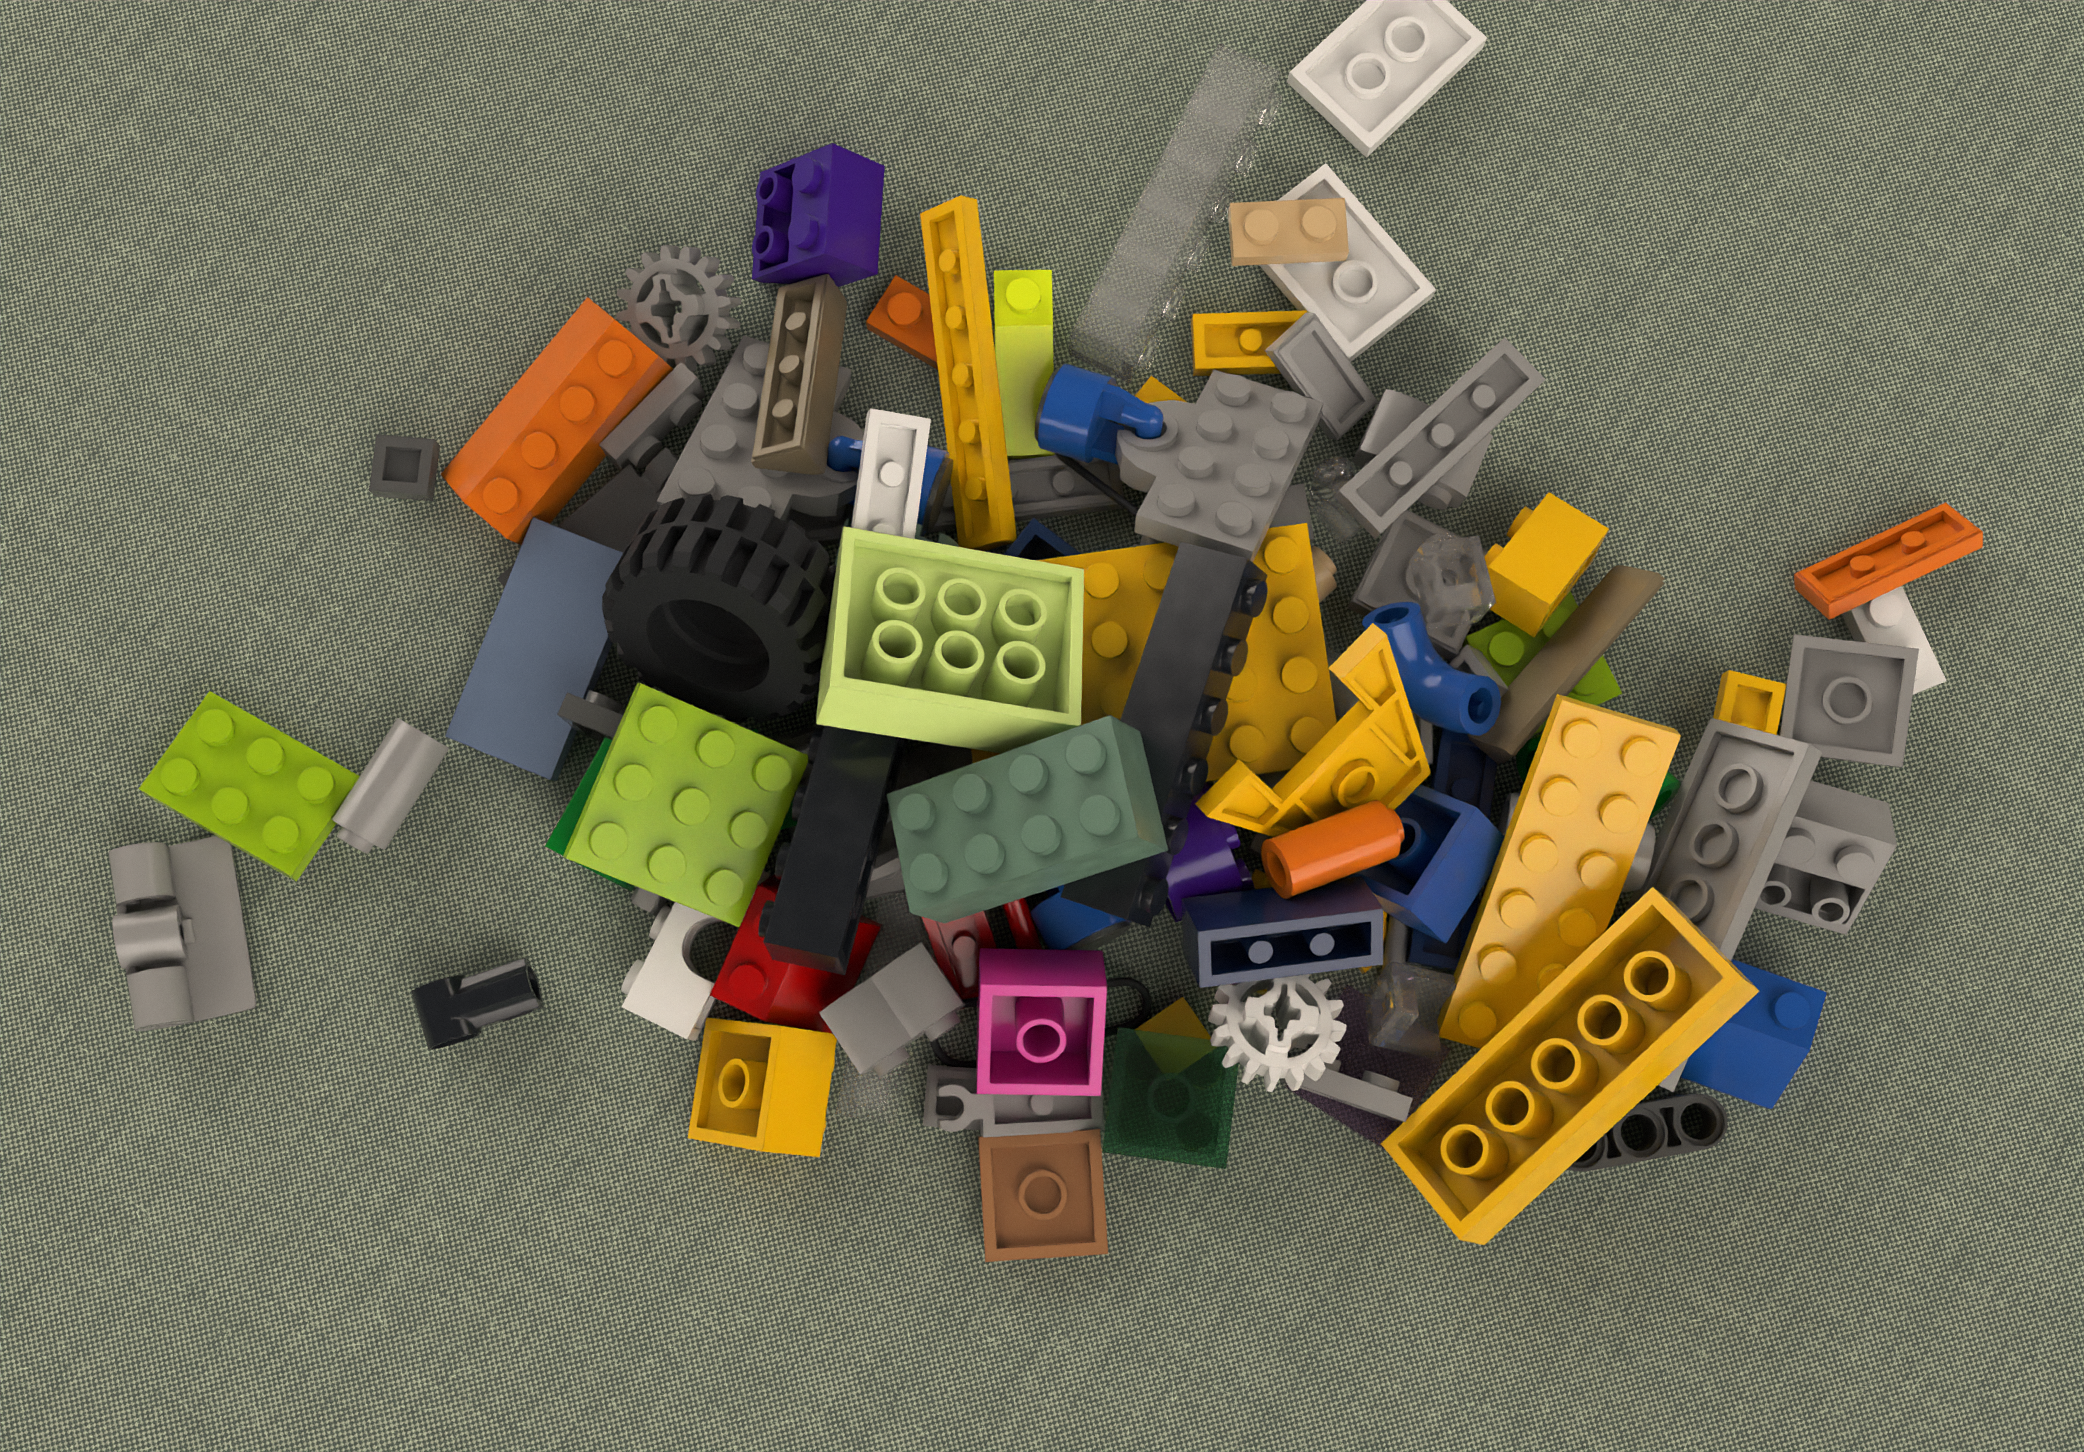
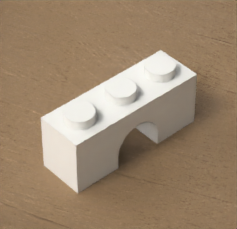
[621,871,772,1041]

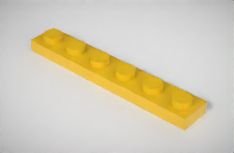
[920,195,1017,551]

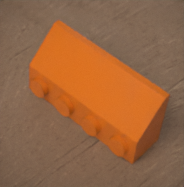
[440,297,673,545]

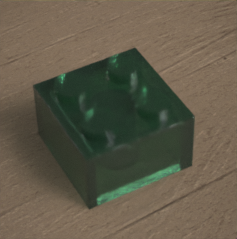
[1102,1027,1239,1169]

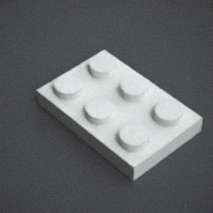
[1287,0,1487,158]
[1259,163,1436,362]

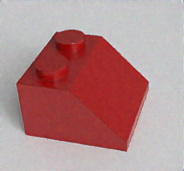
[710,874,882,1034]

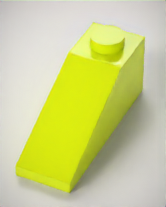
[994,270,1055,459]

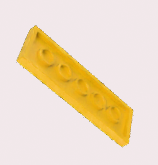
[1435,694,1681,1049]

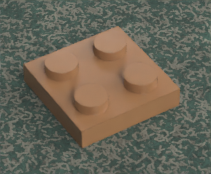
[978,1129,1108,1262]

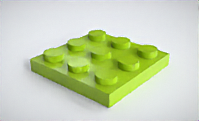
[563,683,808,927]

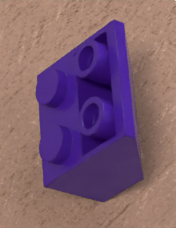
[752,143,885,287]

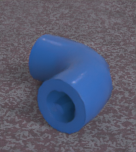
[1362,602,1501,736]

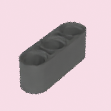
[1566,1094,1728,1172]

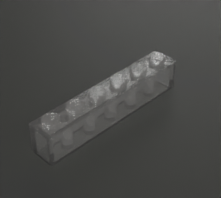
[1069,43,1283,383]

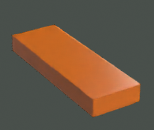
[1794,502,1983,620]

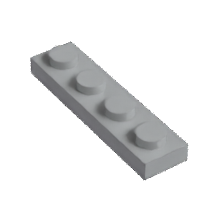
[1334,337,1546,539]

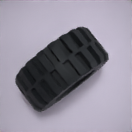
[602,494,836,723]

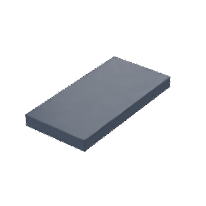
[445,517,623,781]

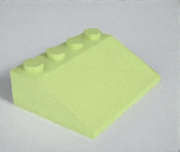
[816,526,1084,754]

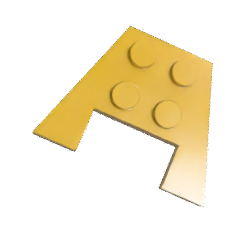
[1195,623,1431,837]

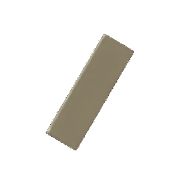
[751,274,847,475]
[1468,565,1665,764]

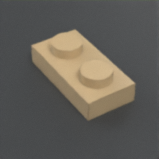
[1228,198,1349,266]

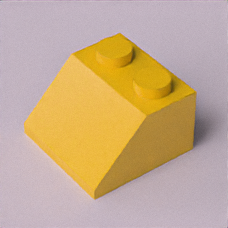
[688,1017,837,1157]

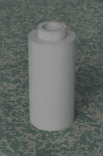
[332,718,450,854]

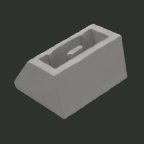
[1755,780,1897,935]

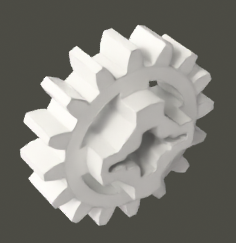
[1208,974,1346,1092]

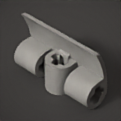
[108,836,257,1031]

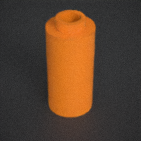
[1261,800,1404,899]

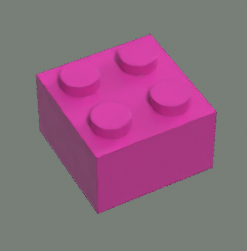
[976,948,1107,1096]

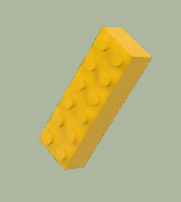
[1381,887,1759,1245]

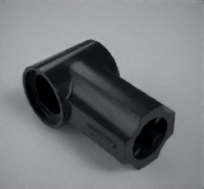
[411,958,543,1050]

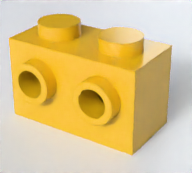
[1474,492,1609,638]

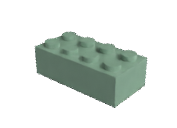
[887,715,1168,923]

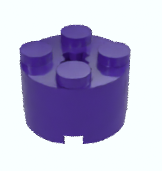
[1165,782,1255,922]

